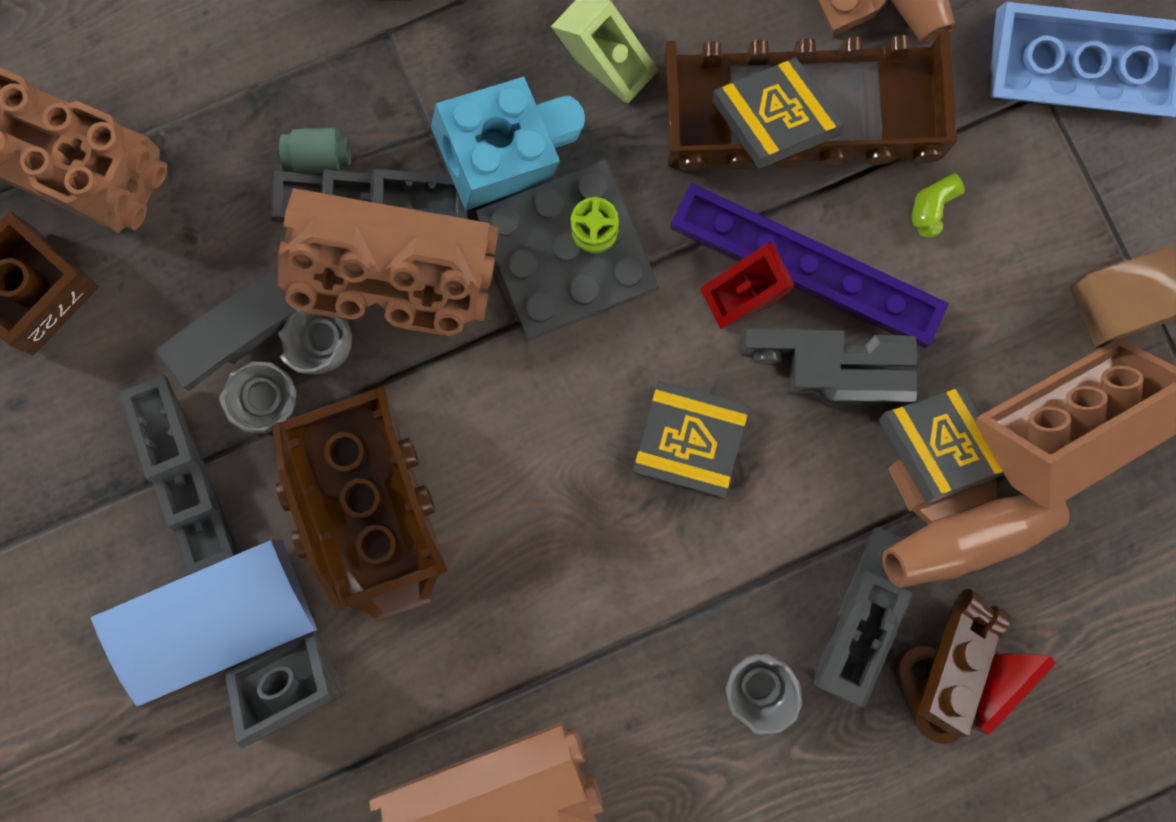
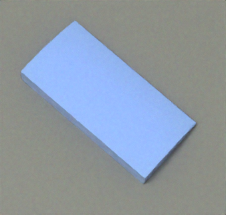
[990,2,1176,118]
[90,540,318,707]

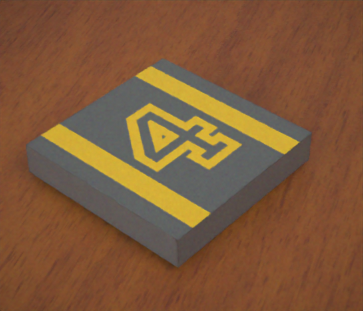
[712,58,845,169]
[632,380,750,499]
[879,386,1005,504]

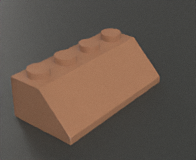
[976,338,1176,511]

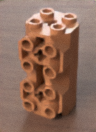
[0,67,167,233]
[277,188,499,336]
[369,722,604,822]

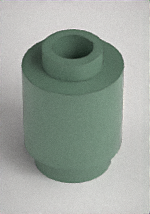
[279,127,351,175]

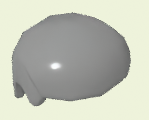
[278,310,352,375]
[219,361,297,434]
[725,653,803,735]

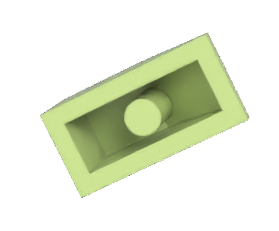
[551,0,659,103]

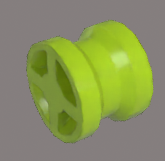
[571,197,619,254]

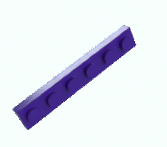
[670,183,949,349]

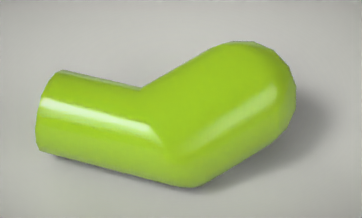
[912,173,965,238]

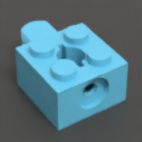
[431,77,585,211]

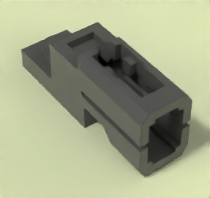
[741,329,917,406]
[810,527,913,709]

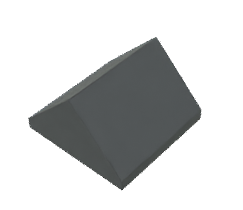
[225,631,346,749]

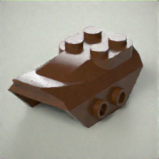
[272,386,448,621]

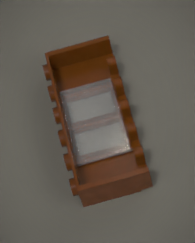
[664,32,957,171]

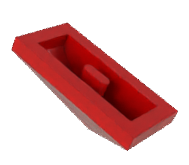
[700,242,795,329]
[972,653,1057,735]

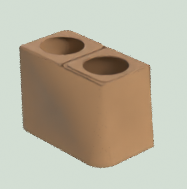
[1070,245,1176,348]

